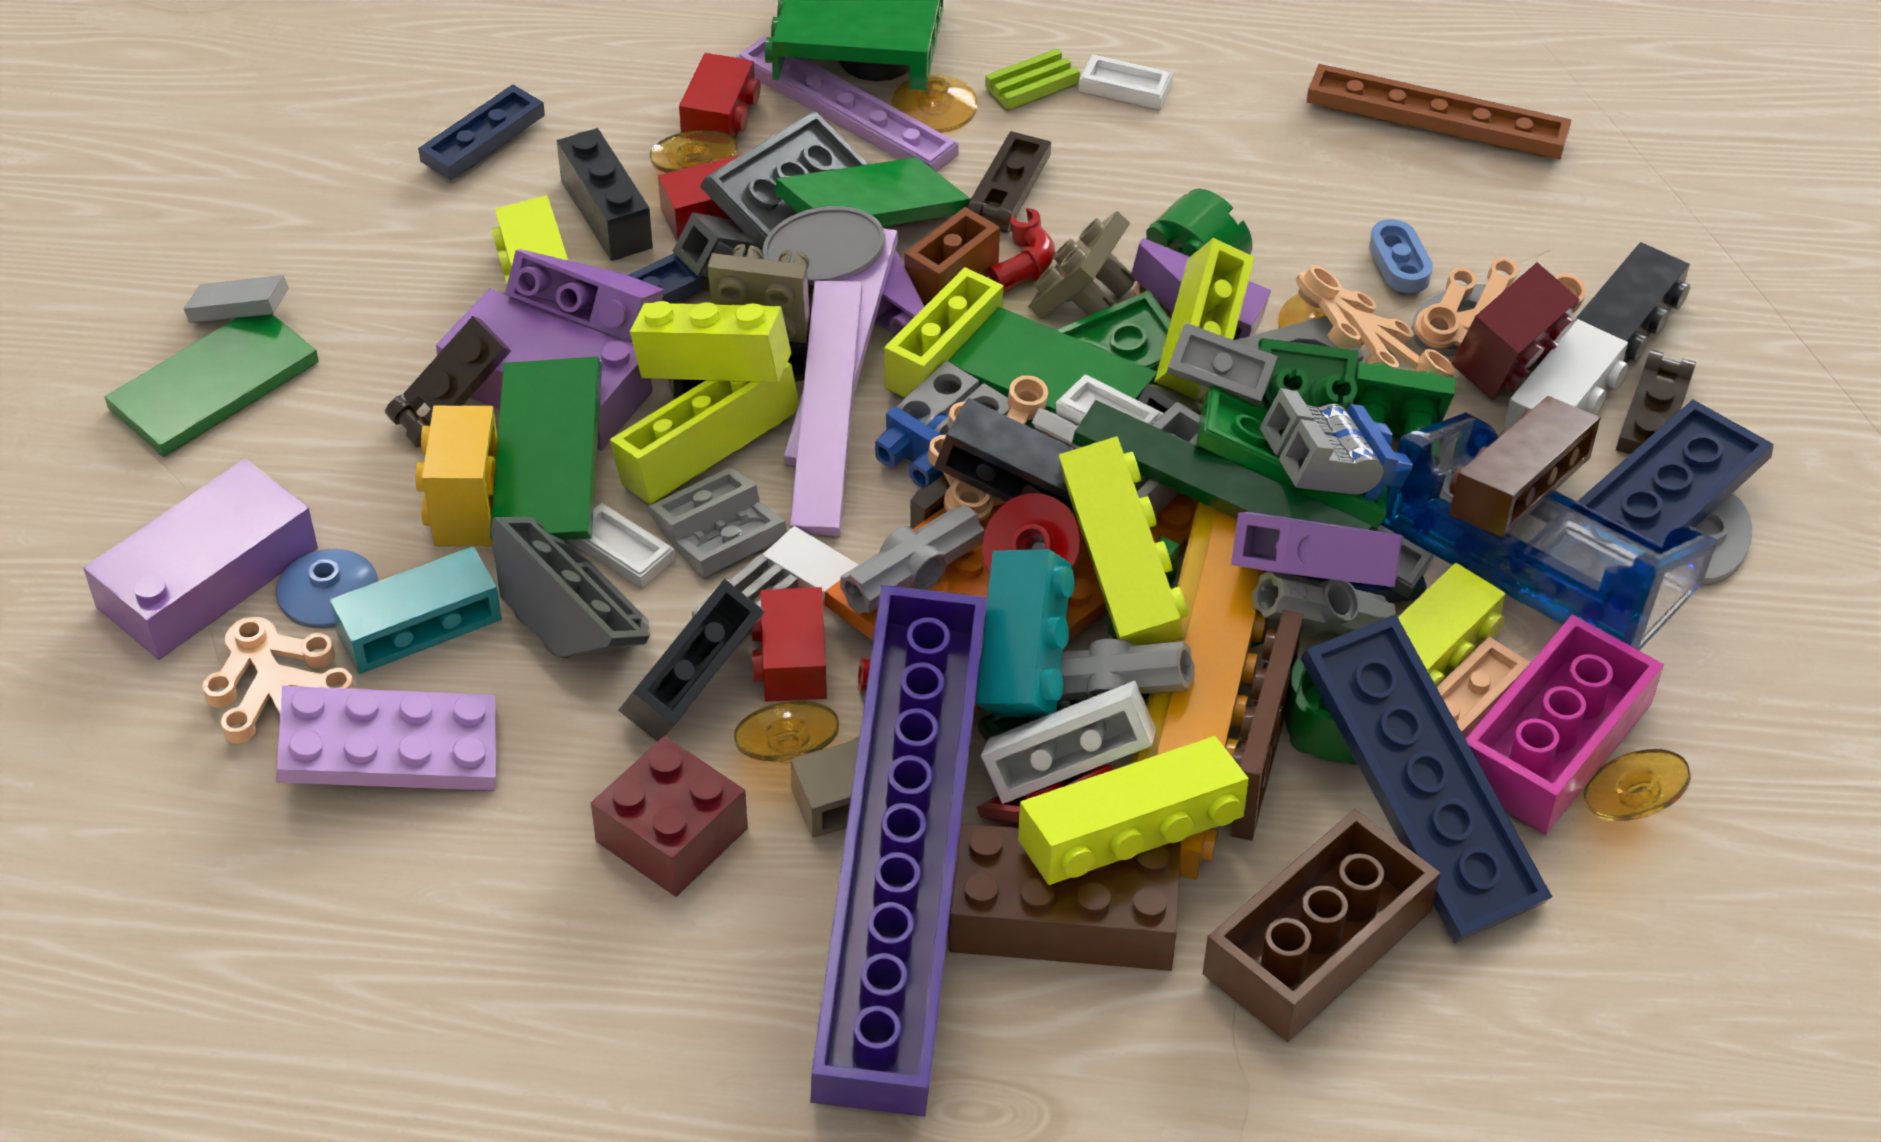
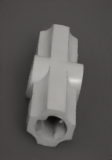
[840,505,985,614]
[1252,571,1396,636]
[1057,639,1195,701]

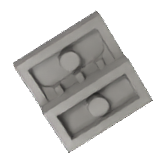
[648,467,787,578]

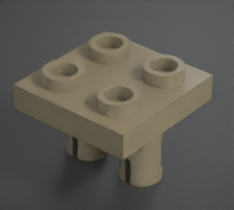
[1028,211,1136,319]
[708,244,810,344]

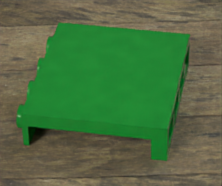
[765,0,944,91]

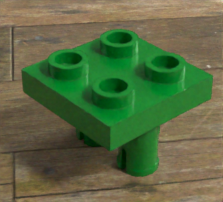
[1256,338,1358,411]
[1353,362,1456,465]

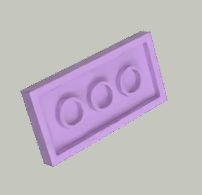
[276,686,496,791]

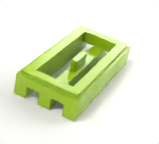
[985,48,1080,111]

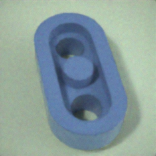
[1369,219,1433,294]

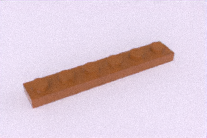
[1306,64,1572,159]

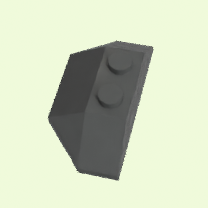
[491,517,650,658]

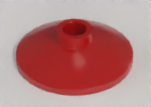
[982,493,1082,574]

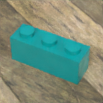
[330,546,502,674]
[975,549,1075,717]

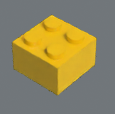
[415,406,498,546]

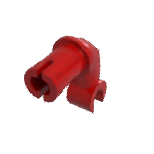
[988,208,1055,293]

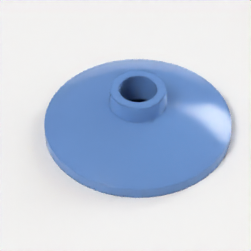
[276,549,378,628]

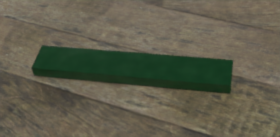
[1072,400,1371,530]

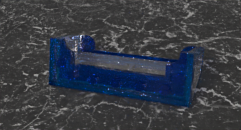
[1380,412,1718,651]

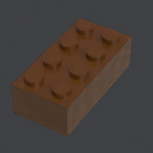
[1202,808,1441,1043]
[950,824,1181,971]

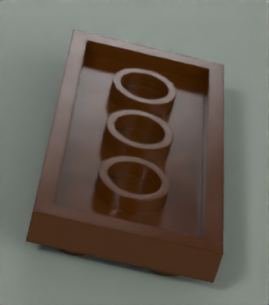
[1232,610,1304,841]

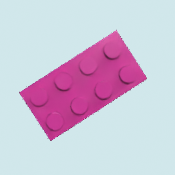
[1466,614,1664,835]

